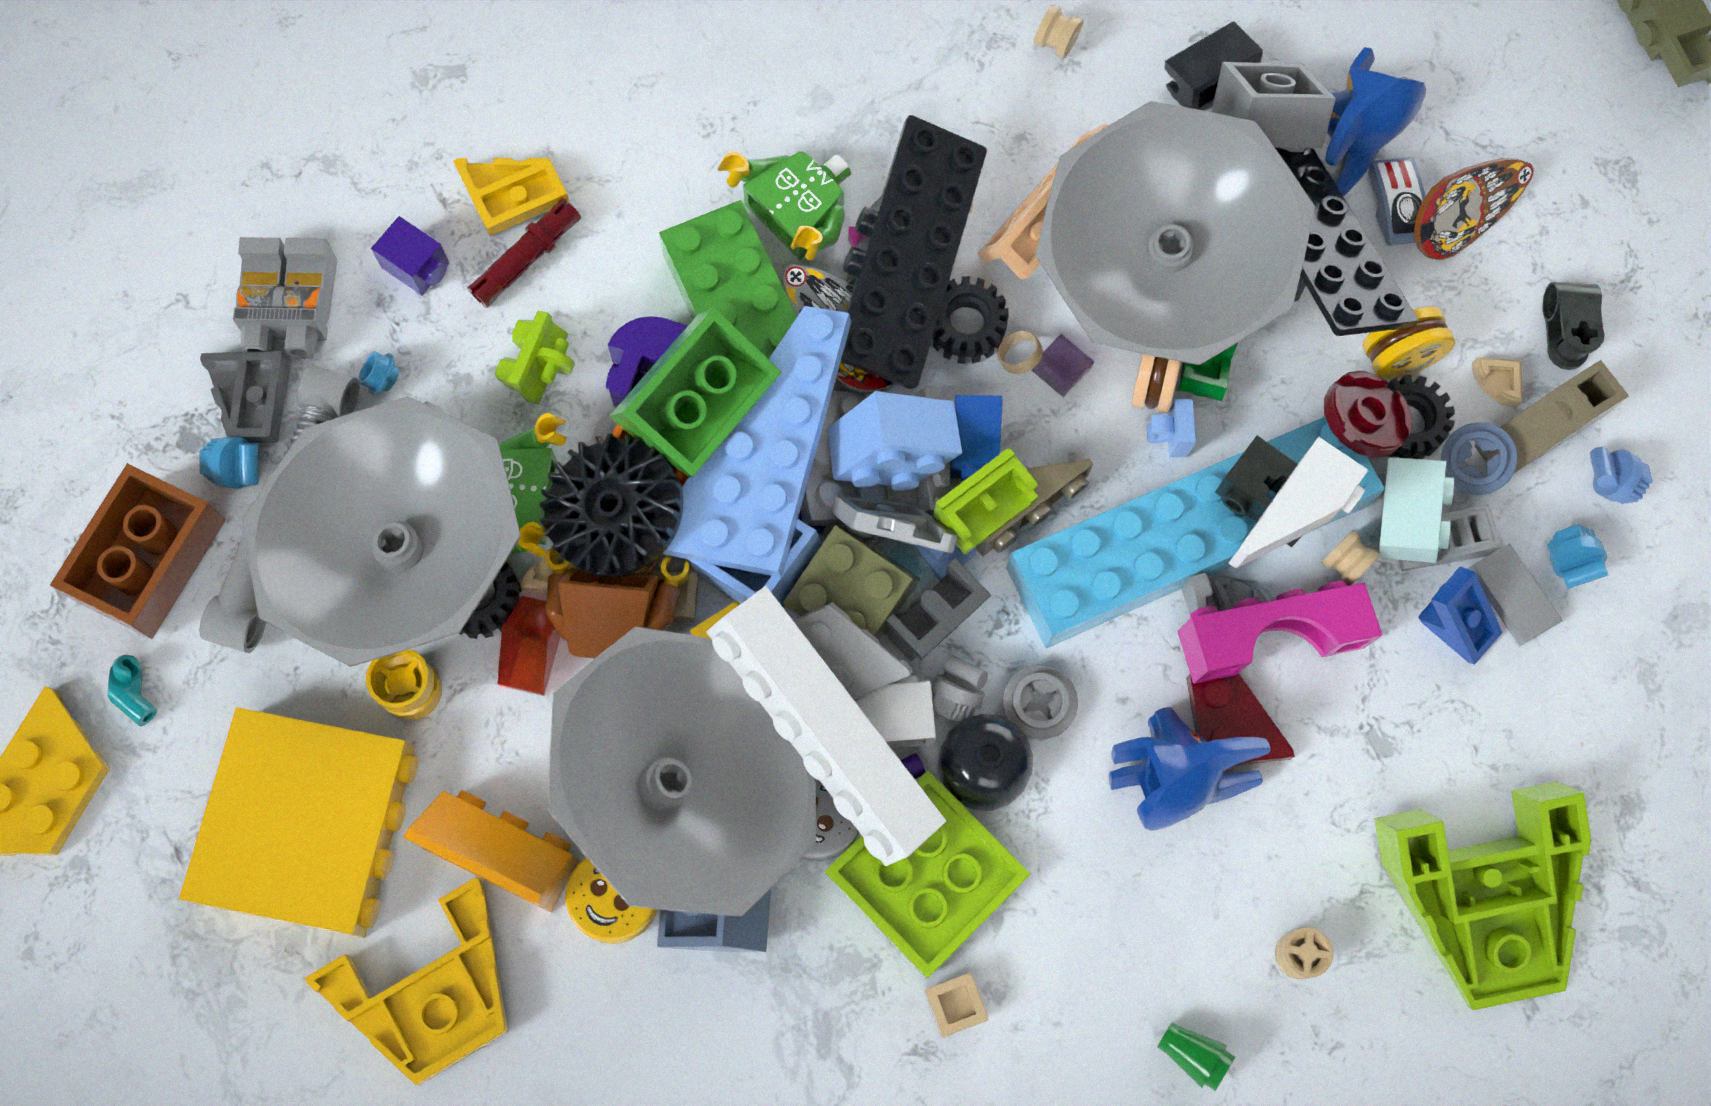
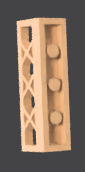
[977,123,1108,280]

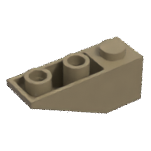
[1474,360,1629,474]
[975,458,1094,557]

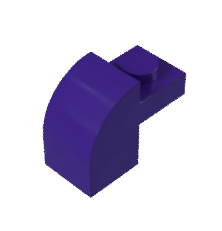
[606,316,688,408]

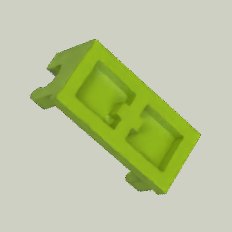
[933,447,1038,555]

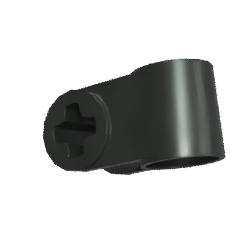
[1542,282,1605,370]

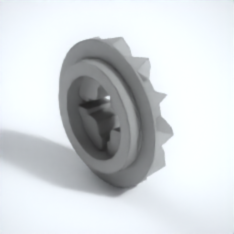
[1002,665,1078,741]

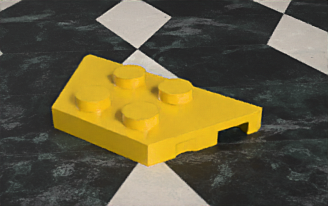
[0,686,110,856]

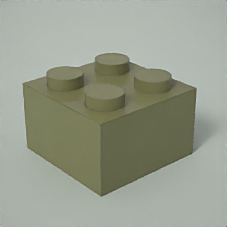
[782,525,920,640]

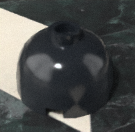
[938,714,1033,811]

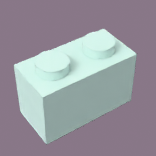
[1379,457,1454,563]

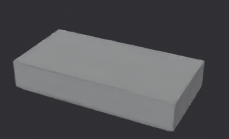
[1468,544,1563,646]

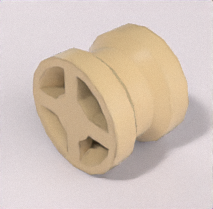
[1034,4,1084,59]
[1321,530,1381,586]
[1275,927,1333,979]

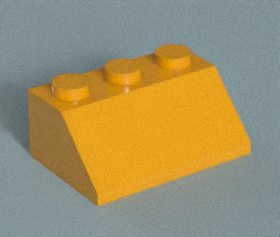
[403,790,579,913]

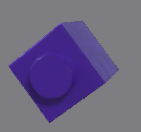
[371,216,450,295]

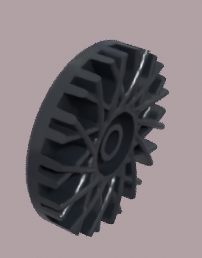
[540,433,683,577]

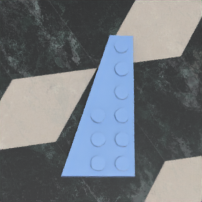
[663,306,851,578]

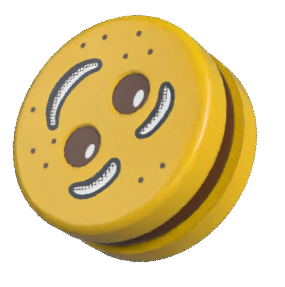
[1362,307,1455,380]
[565,857,658,944]

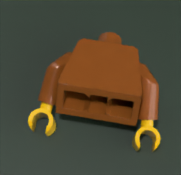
[545,548,691,659]

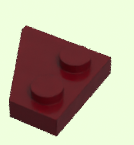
[1186,674,1295,766]

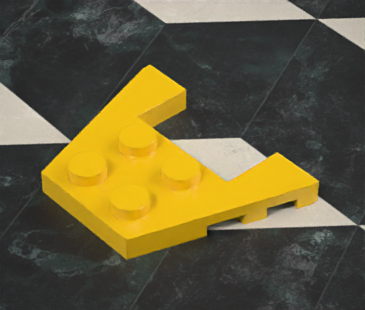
[305,877,508,1085]

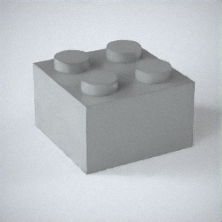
[1212,62,1336,152]

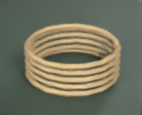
[997,330,1043,374]

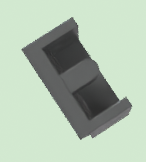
[884,558,992,661]

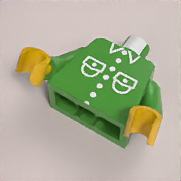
[717,151,851,261]
[499,413,566,558]

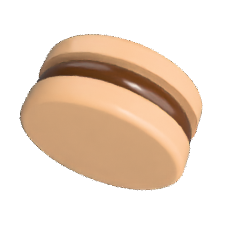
[1131,354,1181,413]

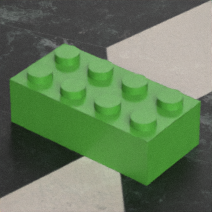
[659,200,797,359]

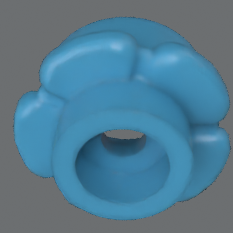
[359,351,399,394]

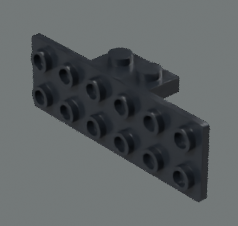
[841,115,987,389]
[1275,148,1418,336]

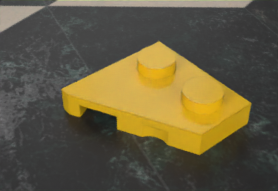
[453,158,569,236]

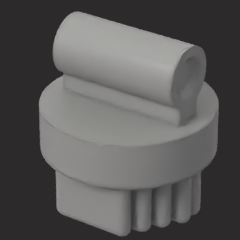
[931,655,988,722]

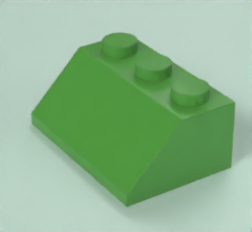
[609,307,782,477]

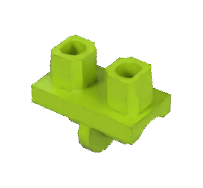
[495,311,575,404]

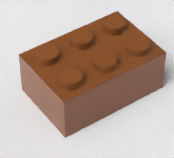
[50,463,226,639]

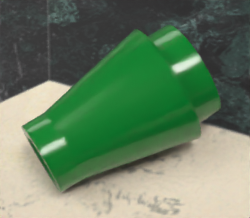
[1157,1022,1235,1091]

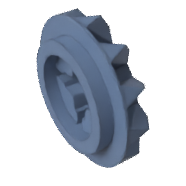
[1441,422,1518,495]

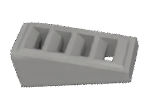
[1399,504,1500,571]

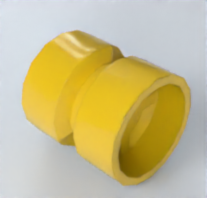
[366,649,442,721]

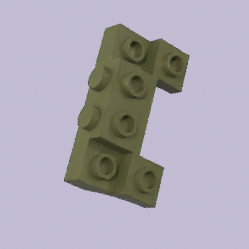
[1617,0,1711,88]

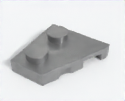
[200,351,290,443]

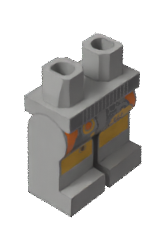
[233,237,337,359]

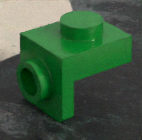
[1178,343,1238,401]

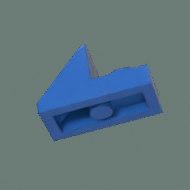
[1418,567,1503,665]

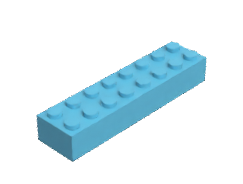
[1006,417,1385,649]

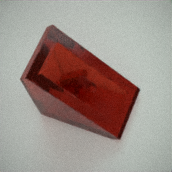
[497,596,560,696]

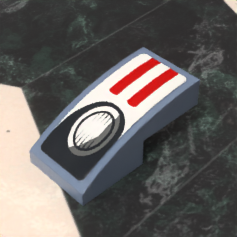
[1368,157,1426,246]

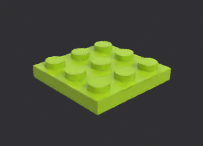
[825,770,1031,979]

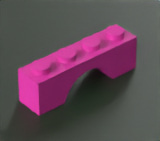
[1177,580,1382,684]

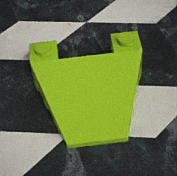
[1374,781,1591,1011]

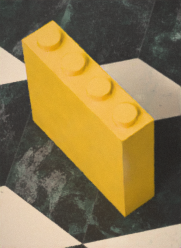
[179,707,418,938]

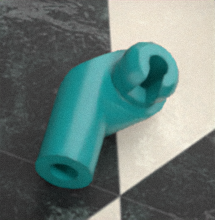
[107,655,157,727]

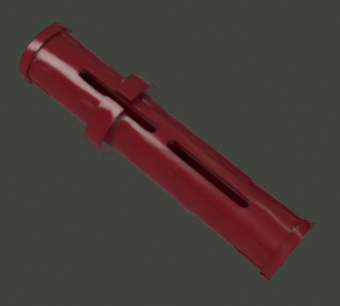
[467,198,582,308]

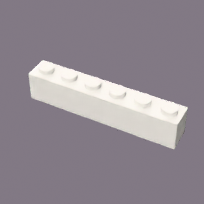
[706,586,946,866]

